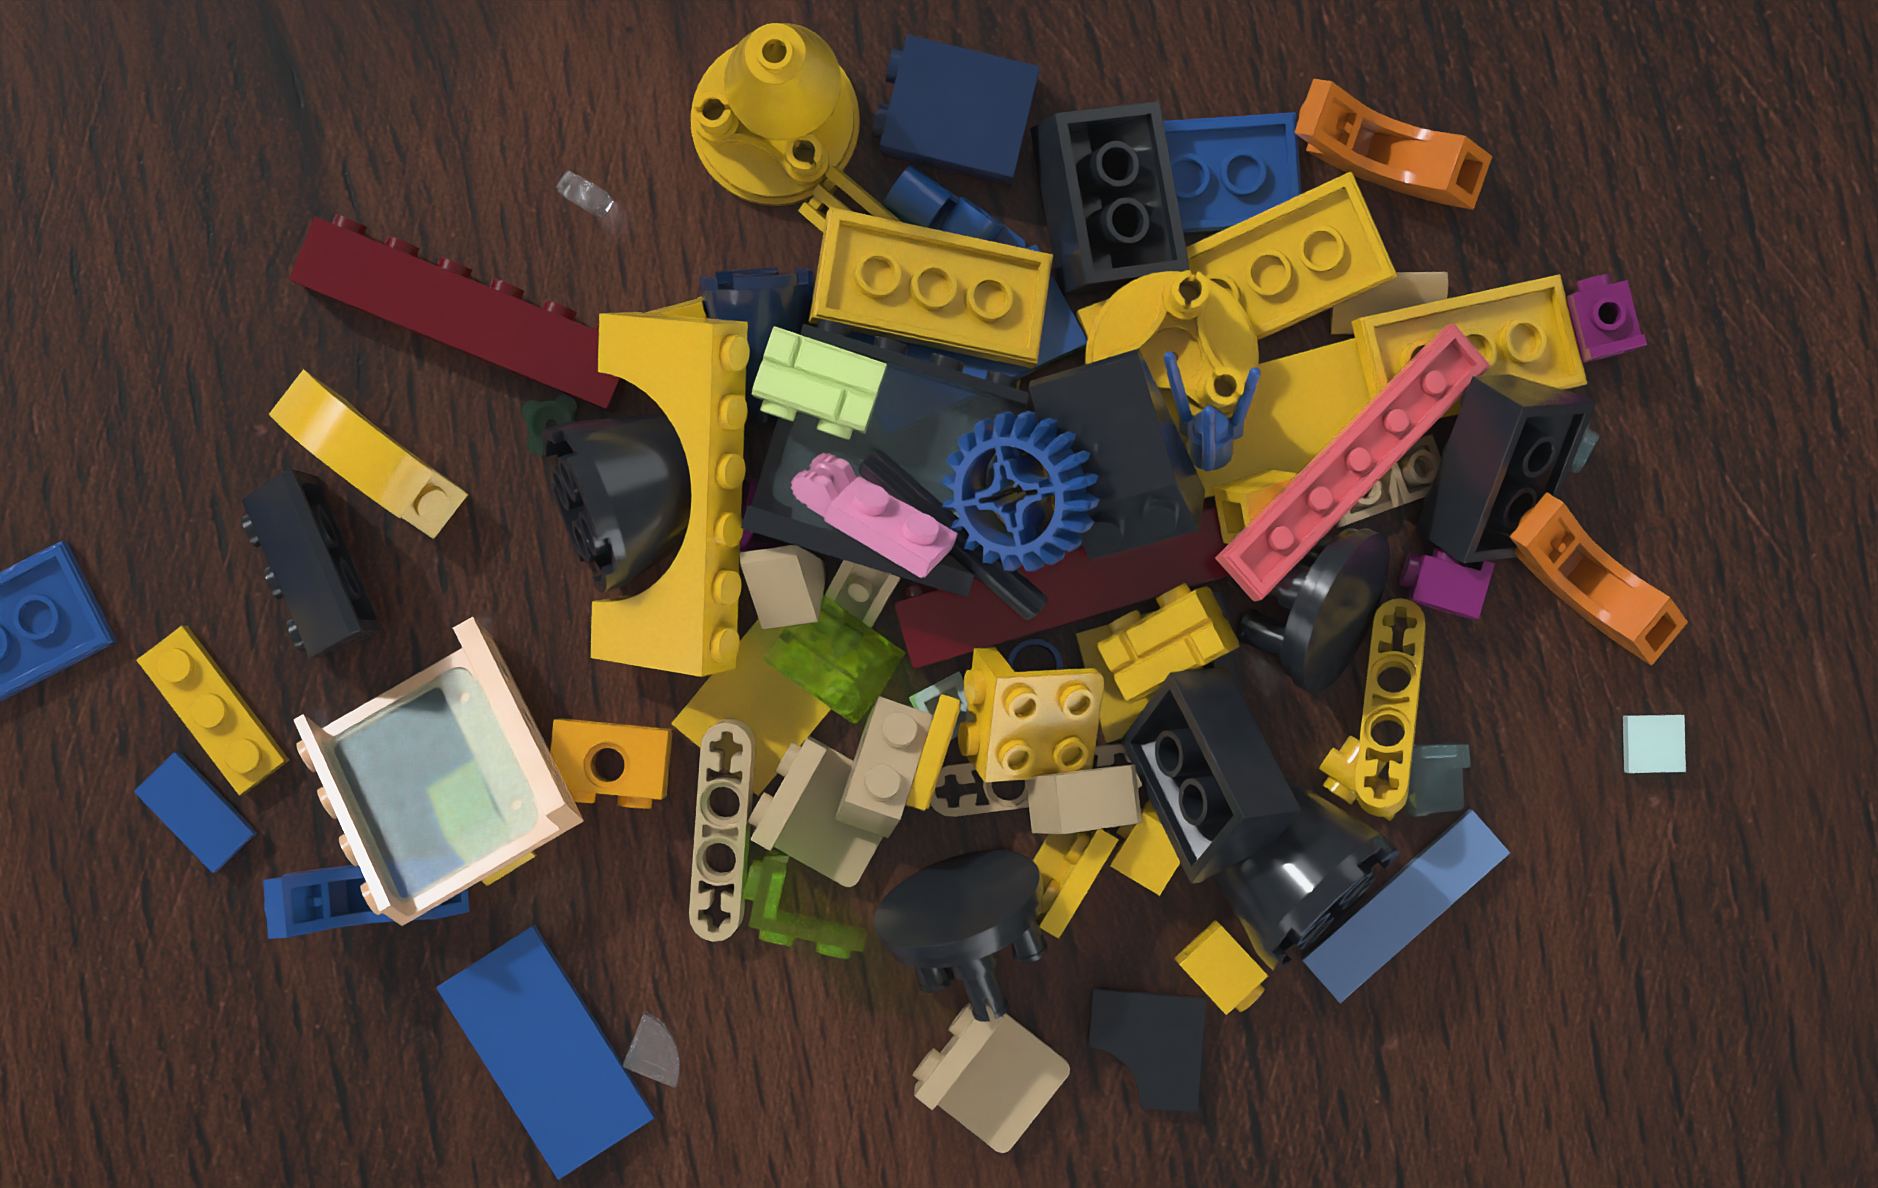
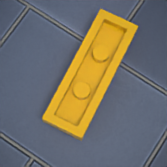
[137,626,289,795]

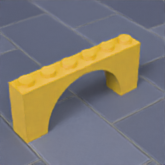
[591,312,750,677]

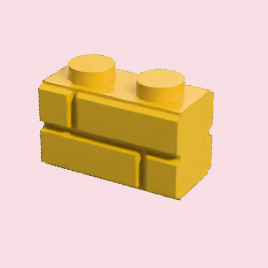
[1097,583,1240,704]

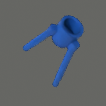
[1164,351,1261,471]

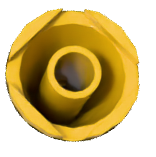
[724,23,841,140]

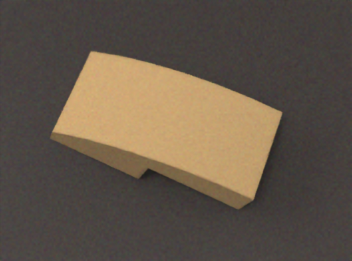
[1335,434,1442,528]

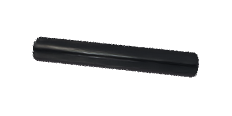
[858,449,1048,621]

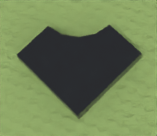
[1088,987,1207,1112]

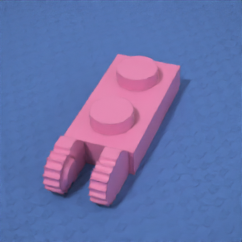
[790,452,958,578]

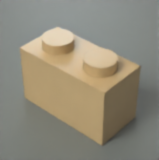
[834,696,933,838]

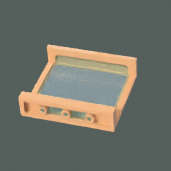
[294,617,584,926]

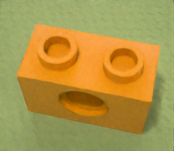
[550,718,673,809]

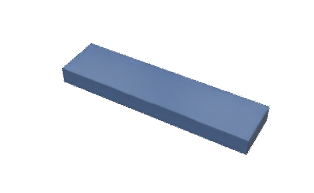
[1300,809,1510,1003]

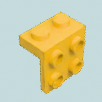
[958,647,1104,782]

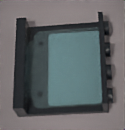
[741,319,1030,598]

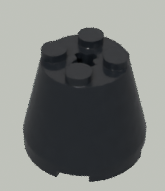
[541,414,692,593]
[1212,773,1399,972]

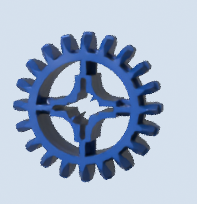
[940,411,1100,571]

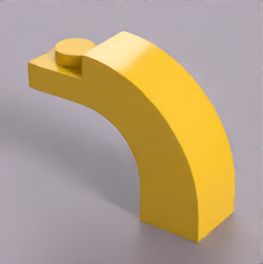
[269,369,468,539]

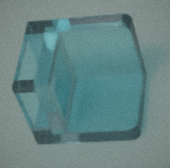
[1406,743,1471,817]

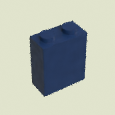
[872,34,1040,187]

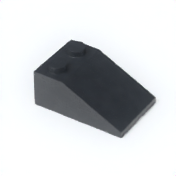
[1029,348,1205,560]

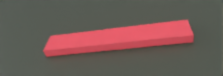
[1215,323,1491,601]

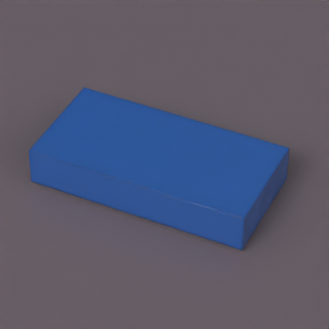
[134,751,258,873]

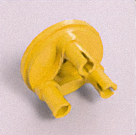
[691,45,860,206]
[1085,270,1259,444]

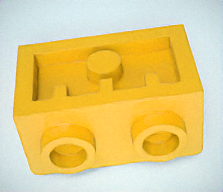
[1033,828,1119,939]

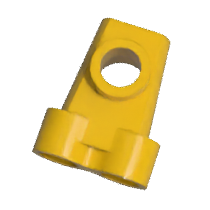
[1319,736,1398,821]

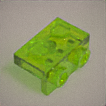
[764,594,906,723]

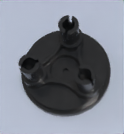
[1237,528,1390,694]
[873,850,1048,1022]

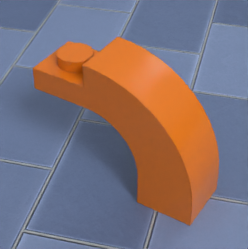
[1294,79,1493,210]
[1510,492,1688,666]

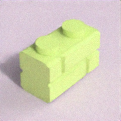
[751,326,887,440]

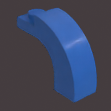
[263,855,470,939]

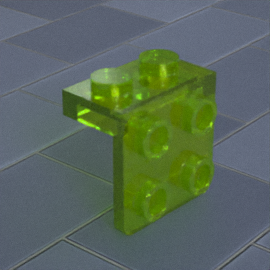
[743,850,866,959]

